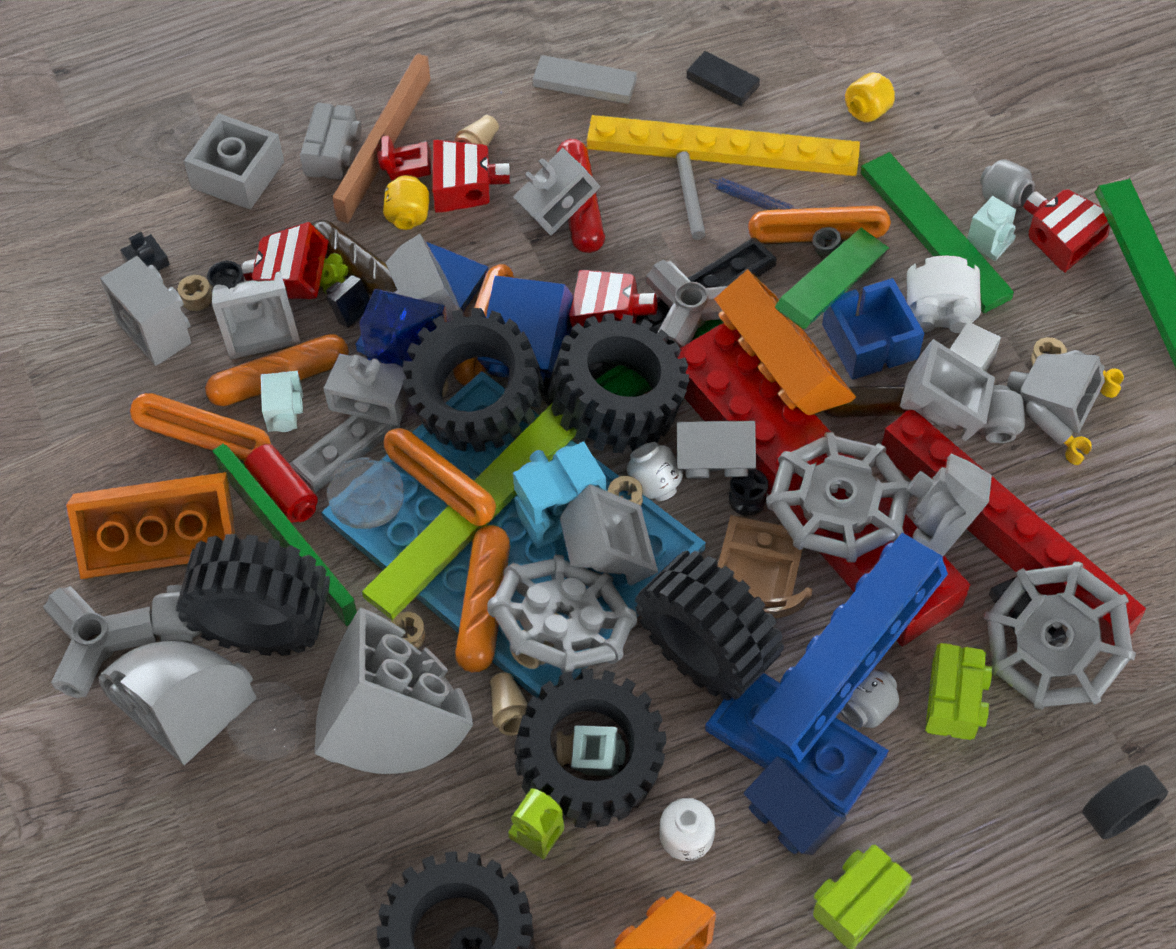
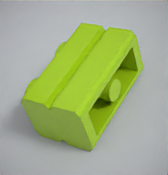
[925,643,992,740]
[813,845,913,949]

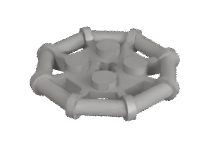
[766,432,913,562]
[487,555,637,674]
[983,561,1136,710]

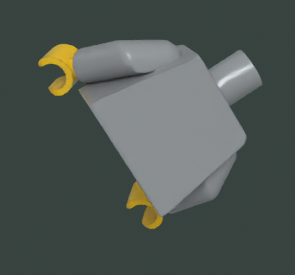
[1007,350,1124,465]

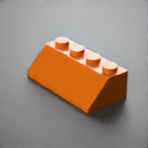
[714,269,856,415]
[66,472,235,579]
[614,891,716,949]

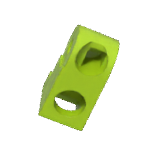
[508,789,564,860]

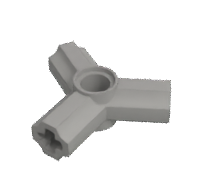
[646,259,728,348]
[43,586,157,699]

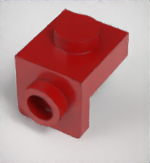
[377,135,431,181]

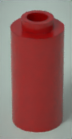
[244,444,318,523]

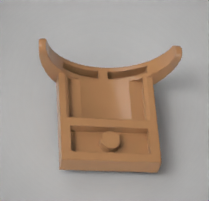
[718,515,813,618]

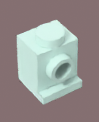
[967,196,1016,261]
[261,371,303,432]
[571,726,625,776]

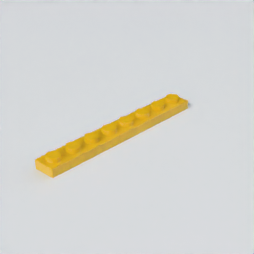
[587,115,860,176]

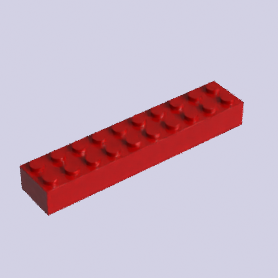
[678,323,970,647]

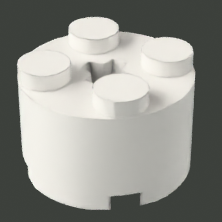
[907,256,981,333]

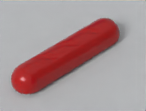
[556,139,605,253]

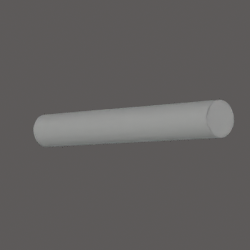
[676,152,706,240]

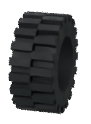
[403,308,544,452]
[548,314,689,454]
[176,534,330,656]
[635,551,784,700]
[514,669,666,828]
[377,851,535,949]

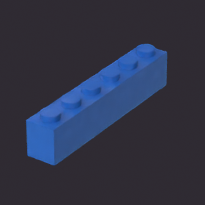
[752,533,948,763]

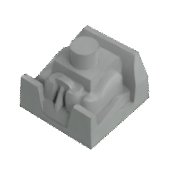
[386,234,460,329]
[212,271,301,360]
[900,339,995,441]
[907,454,992,557]
[560,484,658,585]

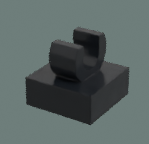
[120,232,170,271]
[325,275,373,328]

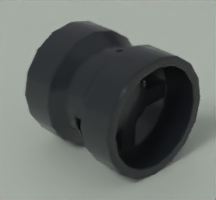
[207,260,244,290]

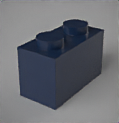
[743,756,847,855]

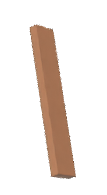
[332,53,431,223]

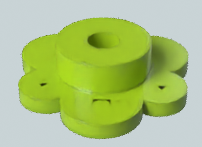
[320,253,348,294]

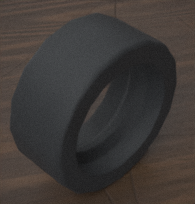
[1082,765,1168,839]

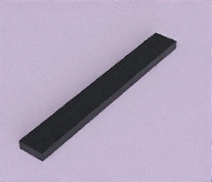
[539,238,777,406]

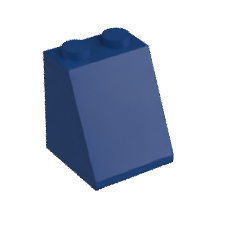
[477,276,573,382]

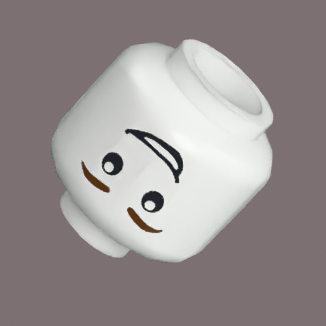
[627,442,683,501]
[660,798,715,861]

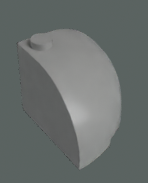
[315,607,473,774]
[99,641,257,765]

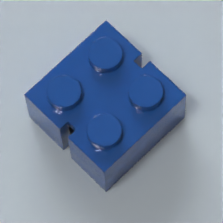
[822,278,925,380]

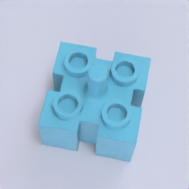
[513,442,606,549]

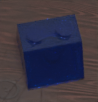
[359,289,448,367]

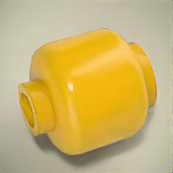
[845,72,895,123]
[383,176,429,230]

